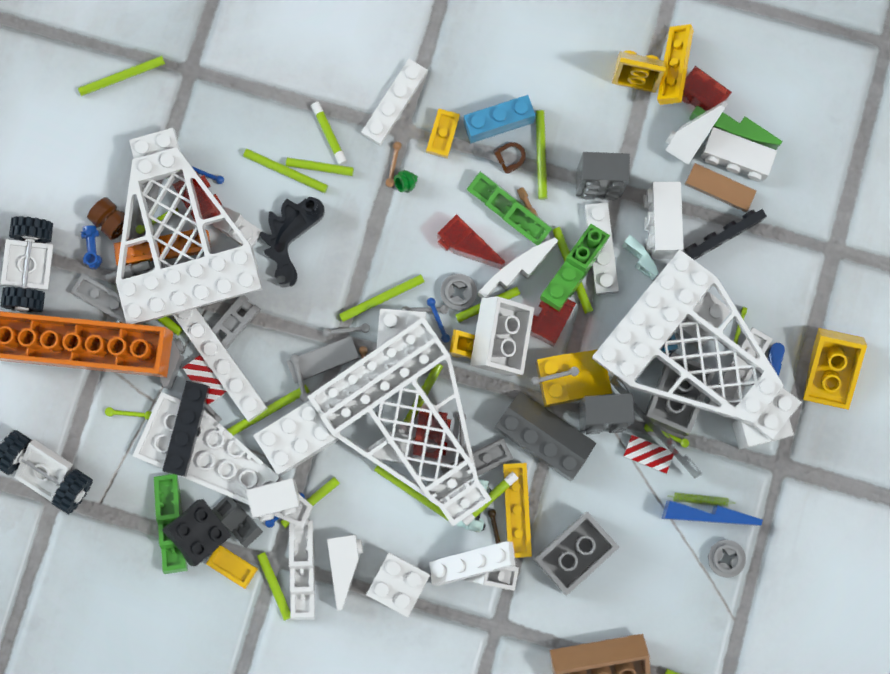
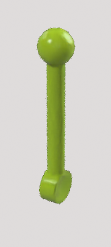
[135,207,178,234]
[733,307,747,344]
[105,407,152,420]
[644,424,690,448]

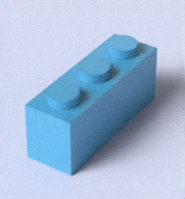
[463,95,536,144]

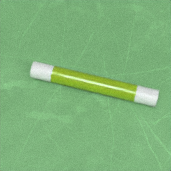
[311,102,347,165]
[462,472,519,526]

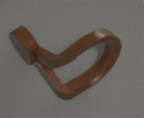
[494,142,526,174]

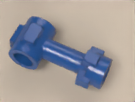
[81,225,102,270]

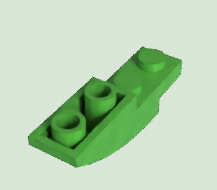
[540,224,610,311]

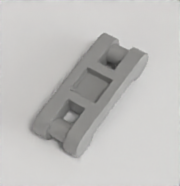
[211,295,261,350]

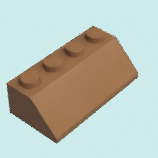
[550,634,650,674]

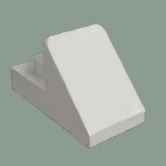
[213,207,263,247]

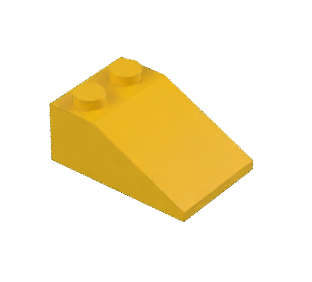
[612,50,666,93]
[803,328,867,410]
[535,349,612,407]

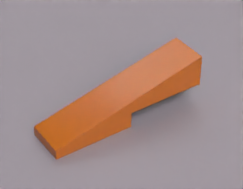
[114,229,211,266]

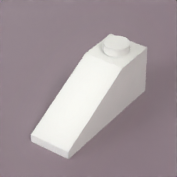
[666,101,728,165]
[327,535,363,610]

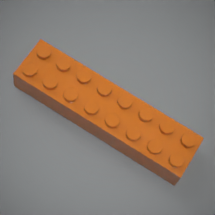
[0,311,173,378]

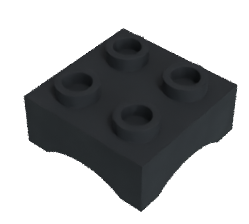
[162,499,232,566]

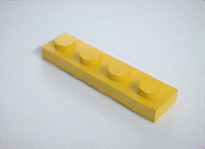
[657,24,694,105]
[503,463,532,558]

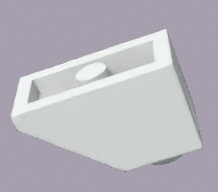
[363,429,414,464]
[463,567,519,591]

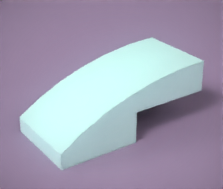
[622,235,659,280]

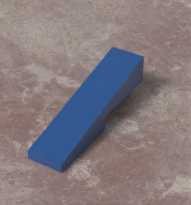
[661,500,763,526]

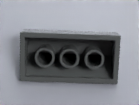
[494,391,596,481]

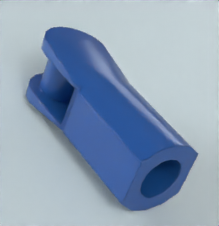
[767,343,785,377]

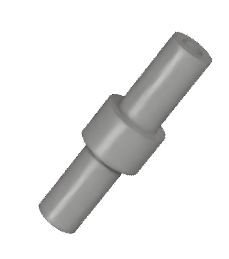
[105,260,152,283]

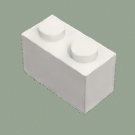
[246,478,302,522]

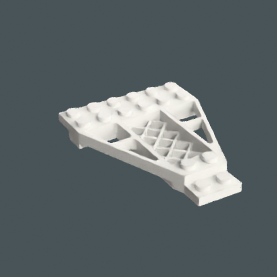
[116,128,263,325]
[592,250,802,440]
[307,317,492,526]

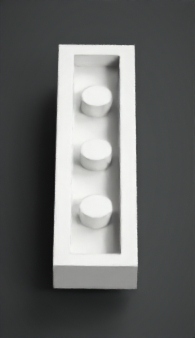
[361,59,428,146]
[584,202,619,295]
[707,328,773,418]
[429,541,516,586]

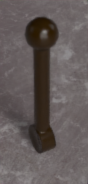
[487,509,501,544]

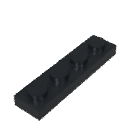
[684,209,767,260]
[162,380,210,477]

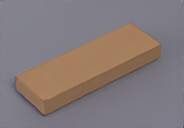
[685,163,757,212]

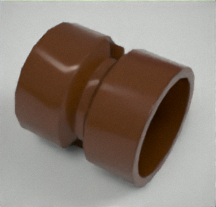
[87,197,125,240]

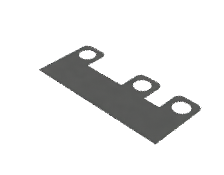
[610,374,702,479]

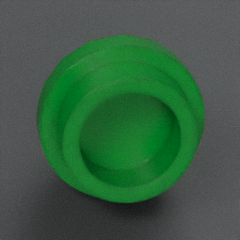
[394,170,418,193]

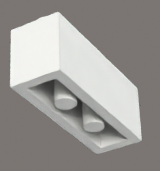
[700,127,777,182]

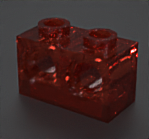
[412,411,451,460]

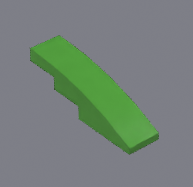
[689,106,783,150]
[466,171,552,245]
[154,474,188,574]

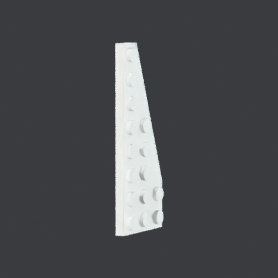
[133,392,313,528]

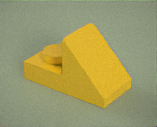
[449,329,475,359]

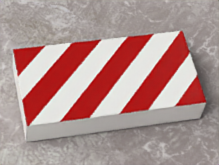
[182,355,227,406]
[622,435,674,474]

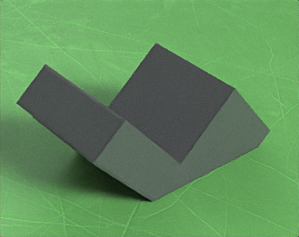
[212,496,263,548]

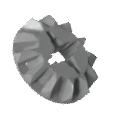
[440,274,477,311]
[708,540,746,578]

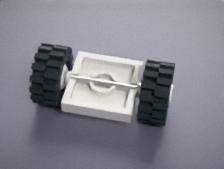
[0,216,54,313]
[0,430,93,515]

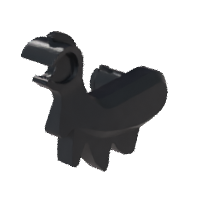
[259,197,325,288]

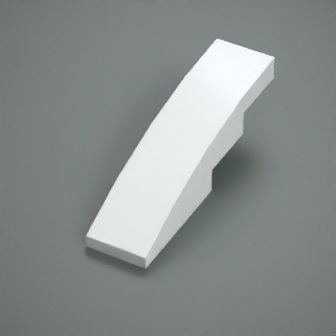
[478,238,558,298]
[289,520,315,620]

